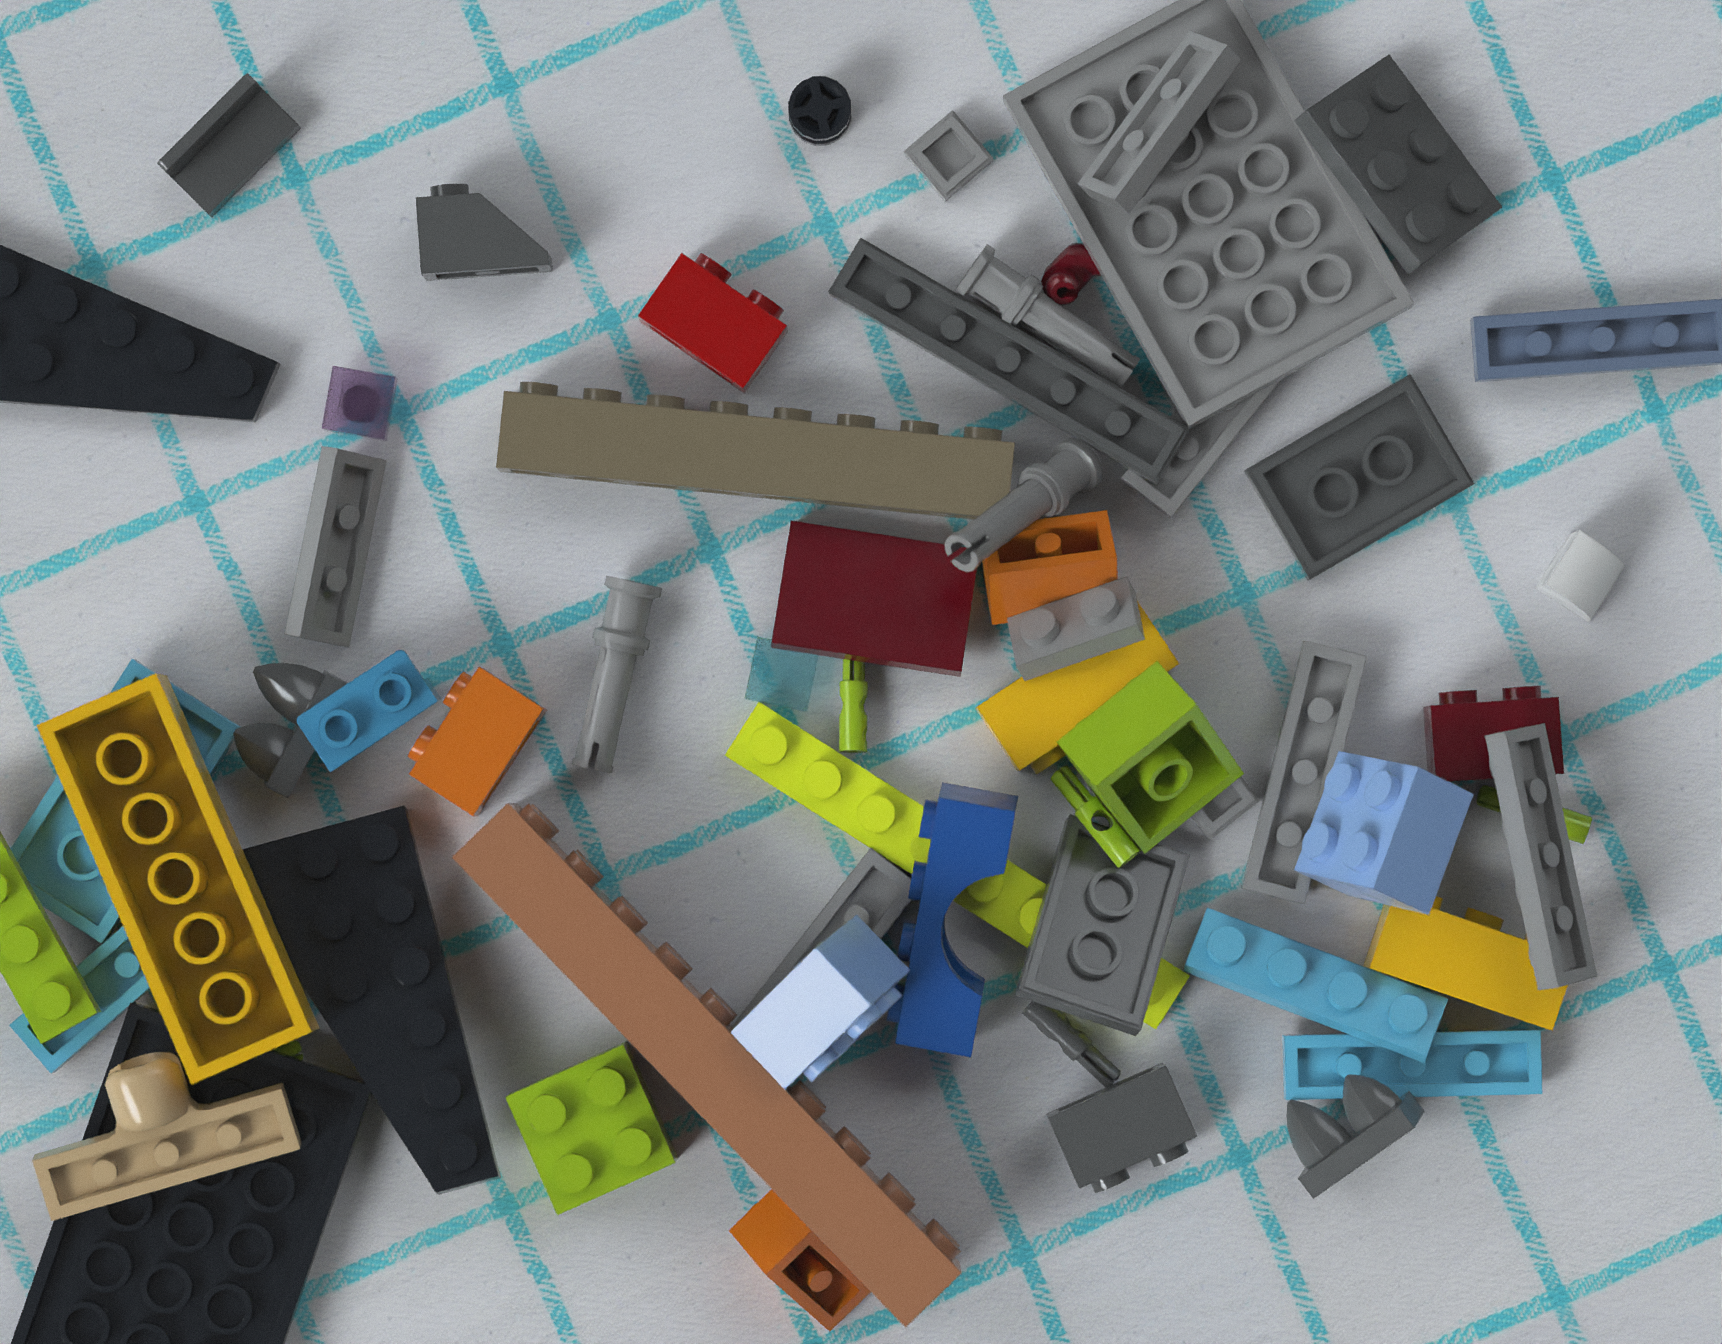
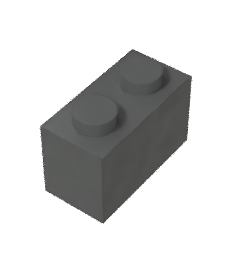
[1046,1063,1198,1193]

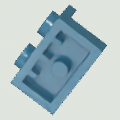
[297,650,441,773]

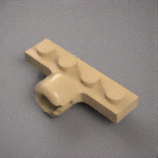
[32,1052,302,1221]

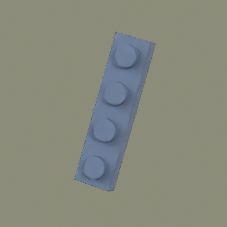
[1470,299,1722,382]

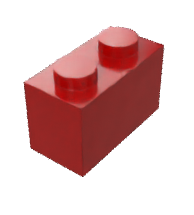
[638,253,788,394]

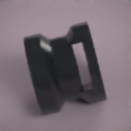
[788,76,851,146]

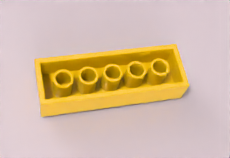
[36,673,320,1084]

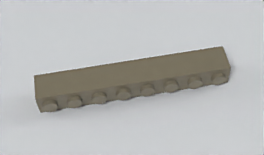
[496,382,1015,520]

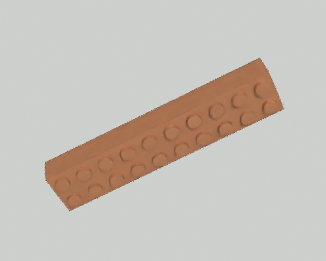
[452,803,962,1328]

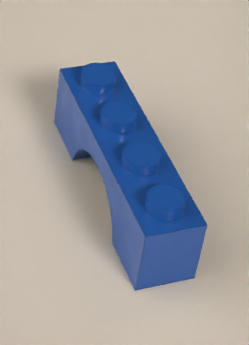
[886,782,1018,1057]

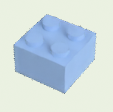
[1294,751,1474,915]
[731,915,910,1089]

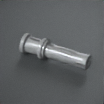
[955,244,1140,388]
[945,438,1103,572]
[572,575,662,773]

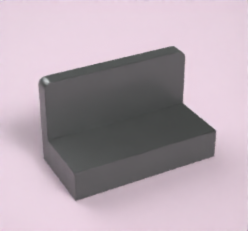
[157,73,301,217]

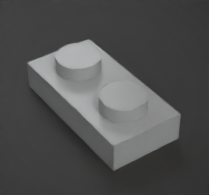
[1007,576,1145,681]

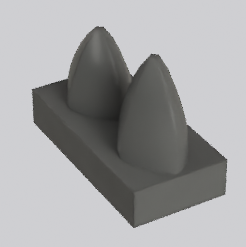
[233,663,348,798]
[1286,1074,1425,1199]

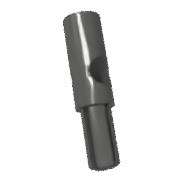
[1022,1001,1121,1087]

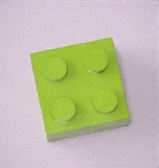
[1057,661,1244,854]
[505,1041,678,1215]

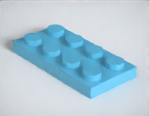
[11,659,241,944]

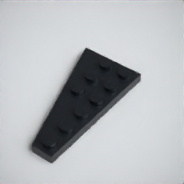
[0,245,281,422]
[242,805,501,1195]

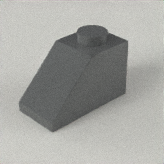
[416,184,553,281]

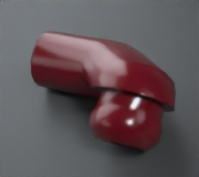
[1041,243,1101,305]

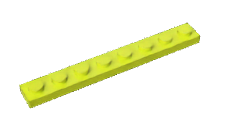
[725,702,1190,1030]

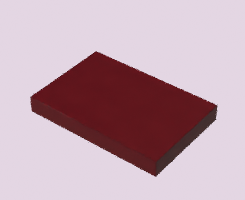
[771,520,977,677]

